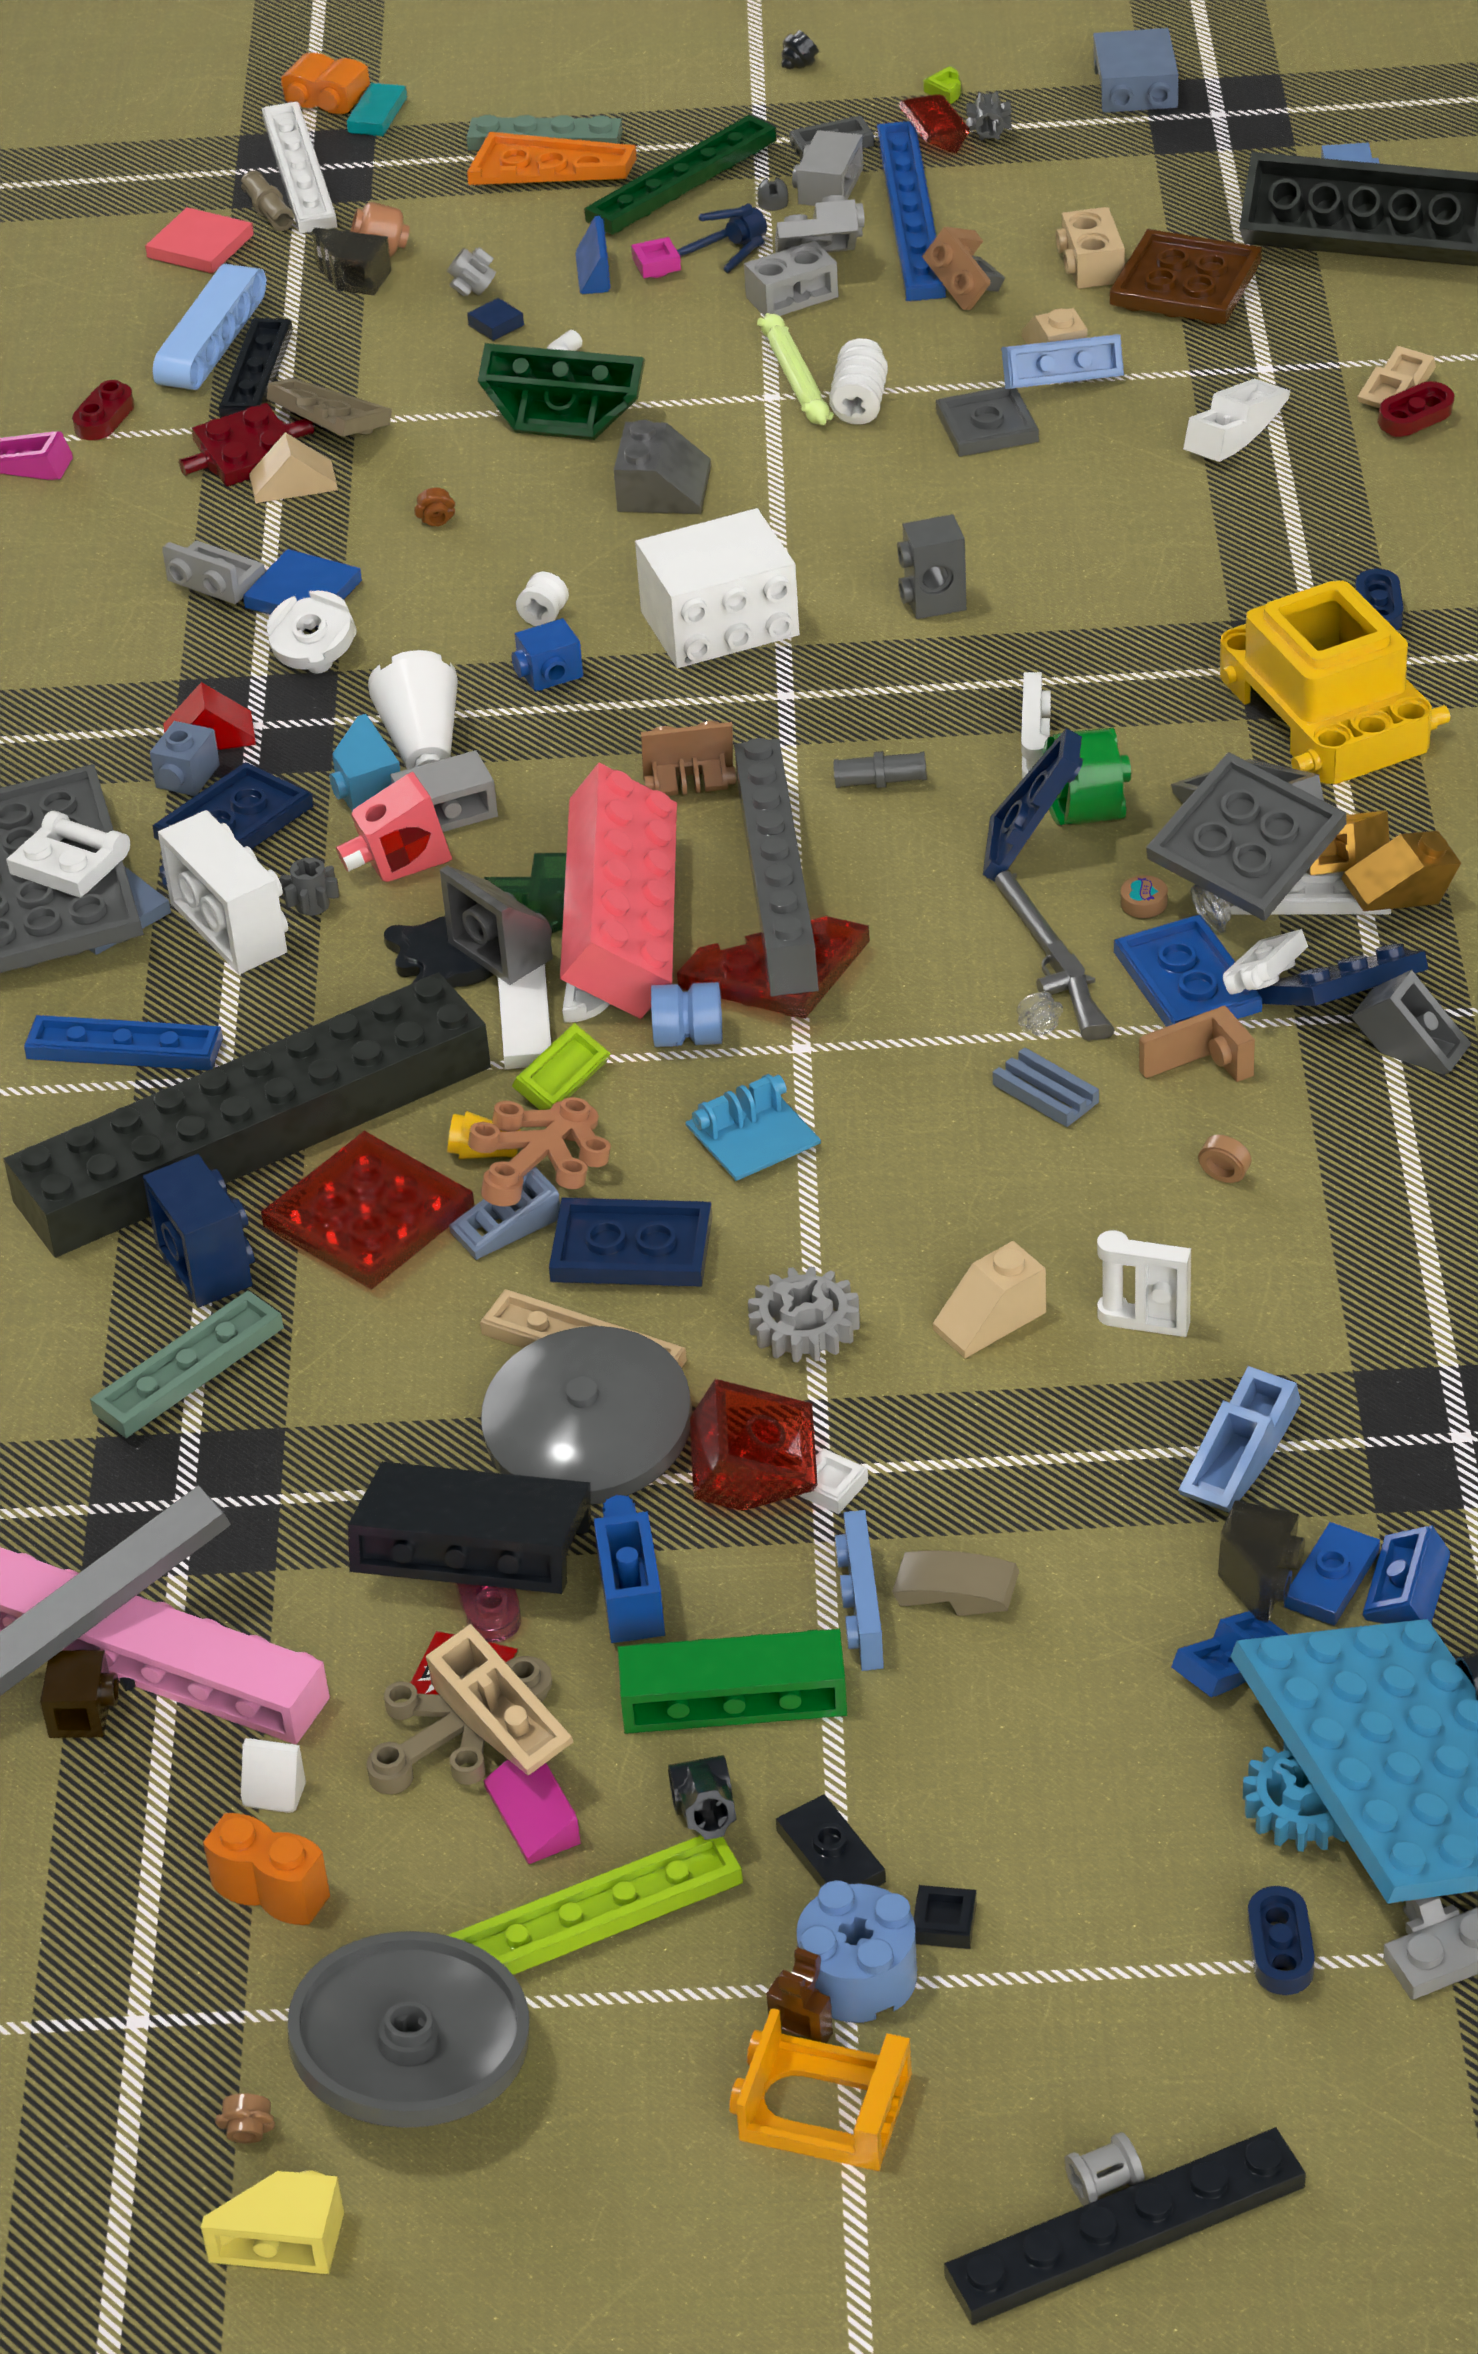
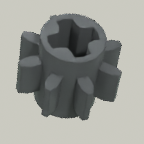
[966,91,1012,141]
[280,858,340,916]

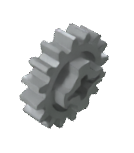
[748,1266,860,1362]

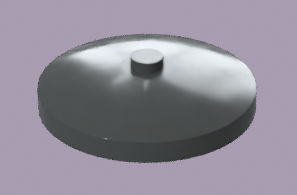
[481,1326,693,1505]
[288,1931,529,2128]

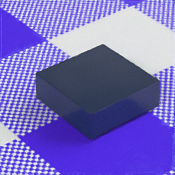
[467,298,524,341]

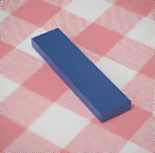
[24,1015,223,1070]

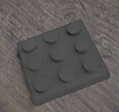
[1146,752,1347,921]

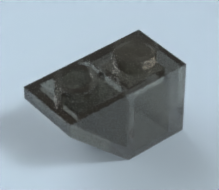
[312,227,392,296]
[1218,1500,1305,1622]

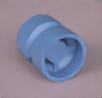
[651,982,722,1047]

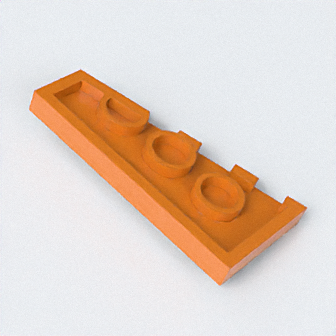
[467,132,637,185]

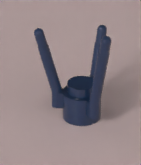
[677,203,767,273]

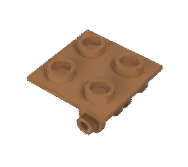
[641,721,736,796]

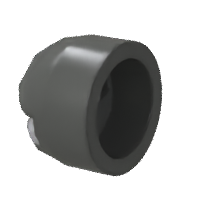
[757,177,789,211]

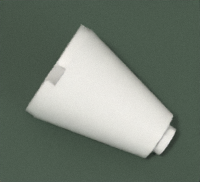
[368,650,458,769]

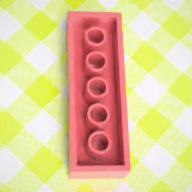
[560,762,677,1019]

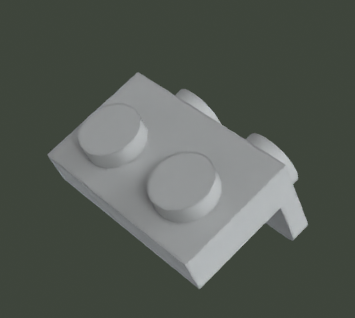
[162,540,265,604]

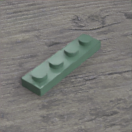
[467,115,623,151]
[90,1290,284,1438]

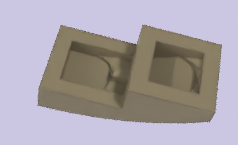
[892,1551,1019,1616]

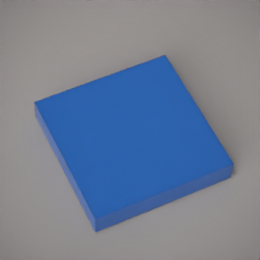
[243,549,362,627]

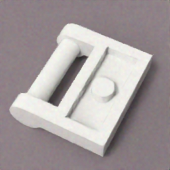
[6,811,130,898]
[1097,1230,1191,1337]

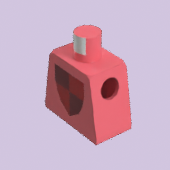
[336,771,453,882]

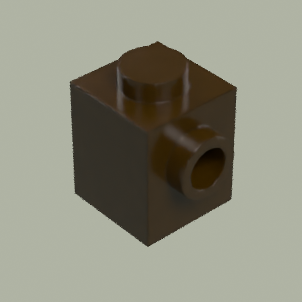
[40,1649,119,1738]

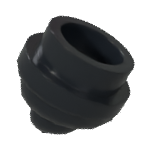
[781,30,819,69]

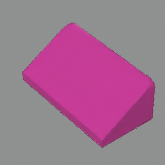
[483,1759,581,1865]

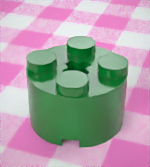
[1043,728,1131,825]

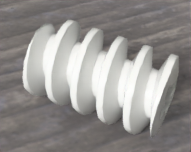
[829,338,888,425]

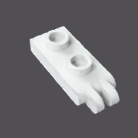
[1223,929,1308,995]

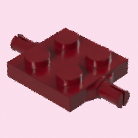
[179,403,314,487]

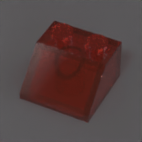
[690,1379,818,1511]

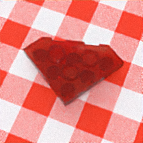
[677,916,870,1019]

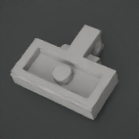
[1383,1897,1478,2000]

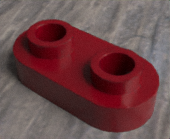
[72,380,134,440]
[1377,381,1455,437]

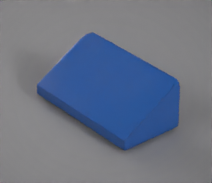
[575,216,611,294]
[1362,1525,1450,1624]

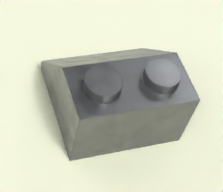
[614,420,711,514]
[440,866,553,985]

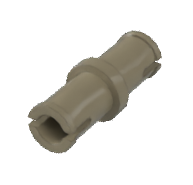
[241,170,295,231]

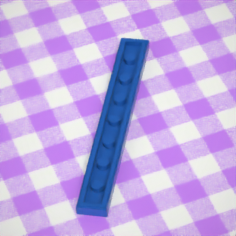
[877,121,946,301]

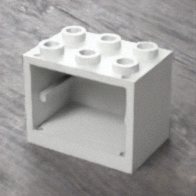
[635,508,799,668]

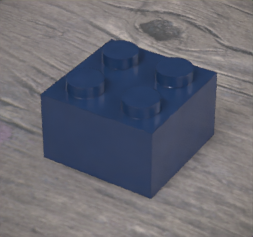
[143,1154,255,1308]

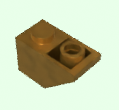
[1306,810,1390,875]

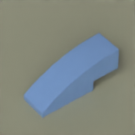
[1179,1366,1301,1513]

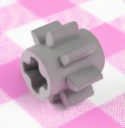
[447,247,496,296]

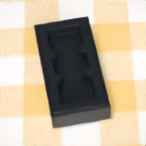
[776,1794,886,1887]

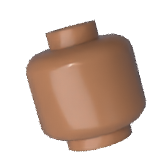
[350,202,410,258]

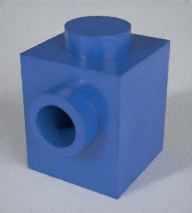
[511,618,583,692]

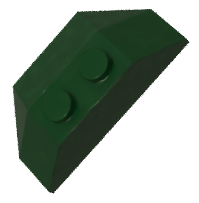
[478,343,645,440]

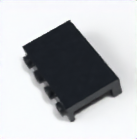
[348,1462,591,1594]

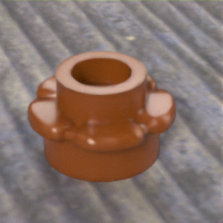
[414,487,455,526]

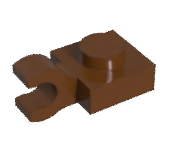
[766,1947,833,2043]

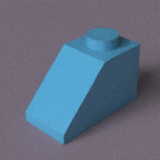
[329,714,400,812]

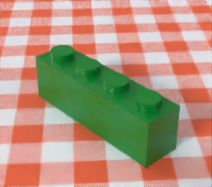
[618,1629,847,1734]

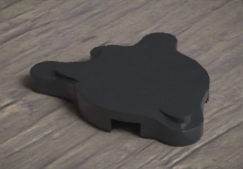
[384,916,494,988]

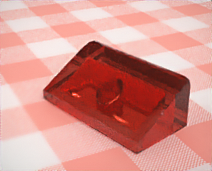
[899,94,970,153]

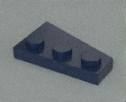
[982,728,1083,882]
[1256,944,1429,1006]

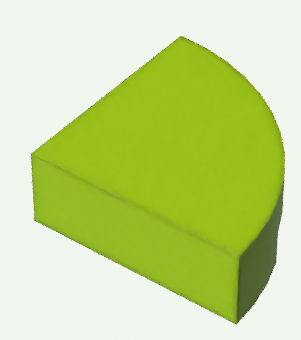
[923,66,961,105]

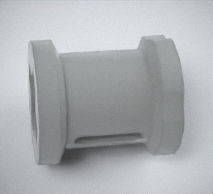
[1064,2132,1144,2206]

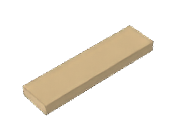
[480,1289,687,1368]

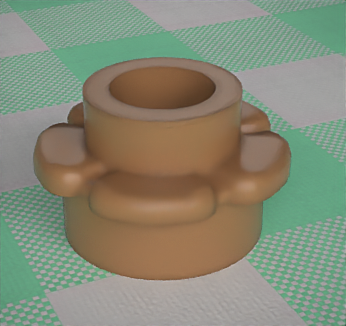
[215,2094,275,2143]

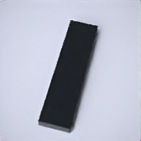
[218,318,293,418]

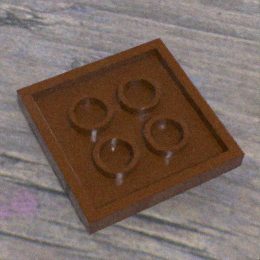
[1110,229,1262,324]

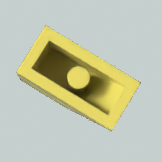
[201,2170,344,2274]

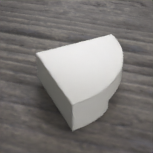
[562,983,610,1023]

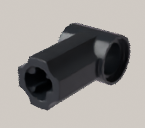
[668,1755,737,1840]

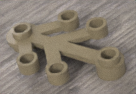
[367,1656,552,1794]

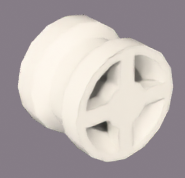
[516,572,569,626]

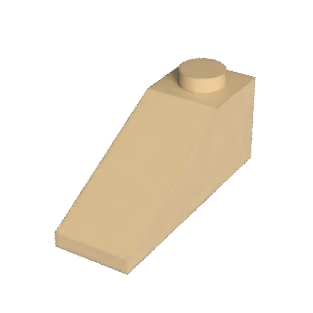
[426,1624,573,1776]

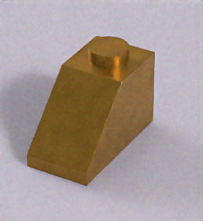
[1341,831,1461,912]

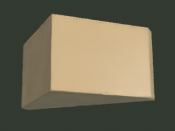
[249,432,338,503]

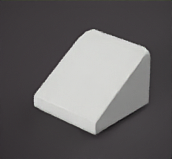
[241,1738,306,1813]

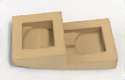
[1358,346,1436,408]

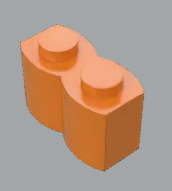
[281,52,370,114]
[203,1813,330,1925]

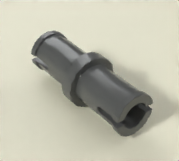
[833,751,927,788]

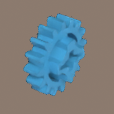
[1243,1740,1347,1851]

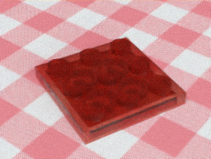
[261,1131,475,1290]

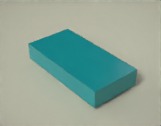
[347,83,407,136]

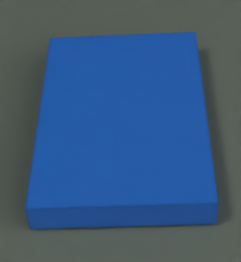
[1114,914,1262,1027]

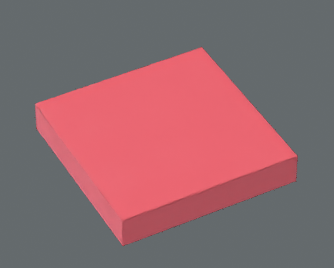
[145,207,254,274]

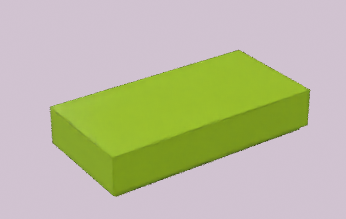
[512,1023,611,1110]

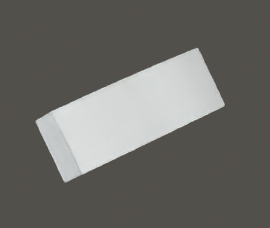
[1183,379,1290,462]

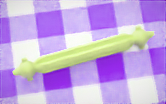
[757,313,834,425]

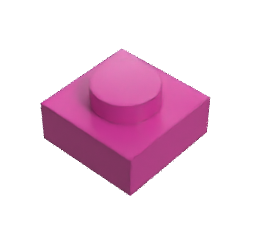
[631,237,681,278]

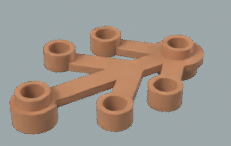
[468,1097,611,1206]

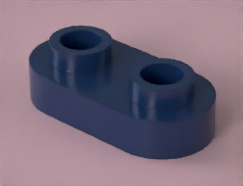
[1355,569,1403,631]
[1247,1886,1315,1995]

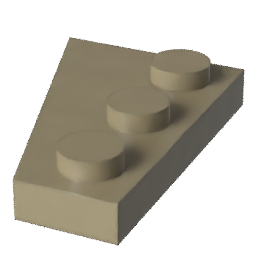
[267,378,392,437]

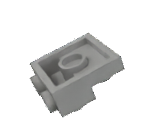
[775,195,865,253]

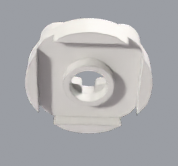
[267,591,357,674]

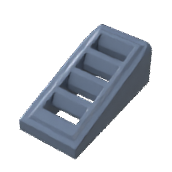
[449,1167,560,1260]

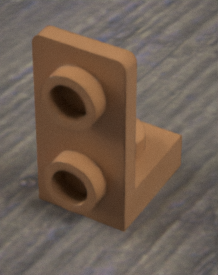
[922,226,991,310]
[1139,1005,1255,1082]

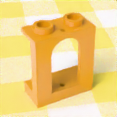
[729,2008,912,2171]

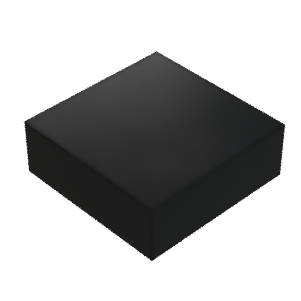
[913,1885,977,1949]

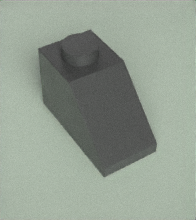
[1351,970,1471,1075]

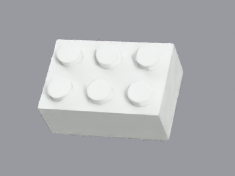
[158,810,288,974]

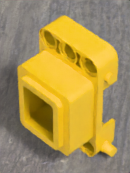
[1220,581,1451,785]

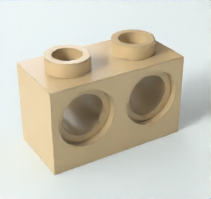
[1056,207,1125,289]

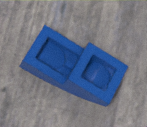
[1171,1609,1289,1698]

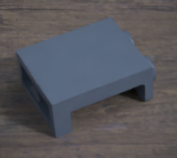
[1093,28,1178,113]

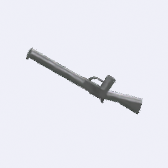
[995,871,1115,1041]

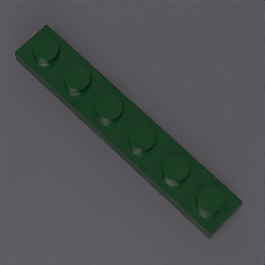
[584,115,777,235]

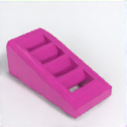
[0,431,73,480]

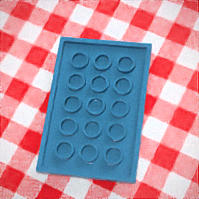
[1230,1619,1478,1904]

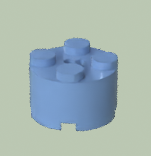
[797,1880,917,2023]

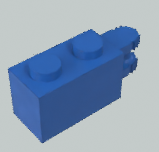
[594,1494,665,1643]

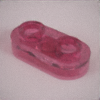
[455,1583,522,1643]

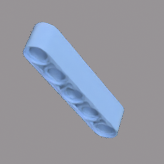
[153,264,266,390]

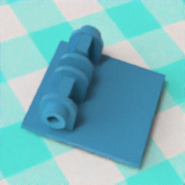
[686,1074,821,1181]

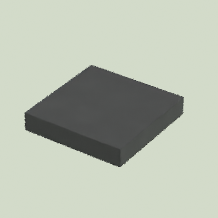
[936,387,1039,457]

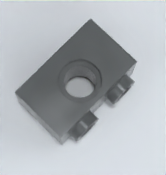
[897,514,967,619]

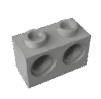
[744,241,838,317]

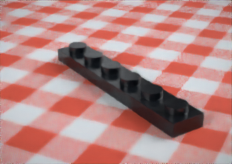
[944,2127,1306,2326]

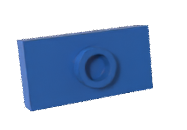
[1284,1522,1380,1626]

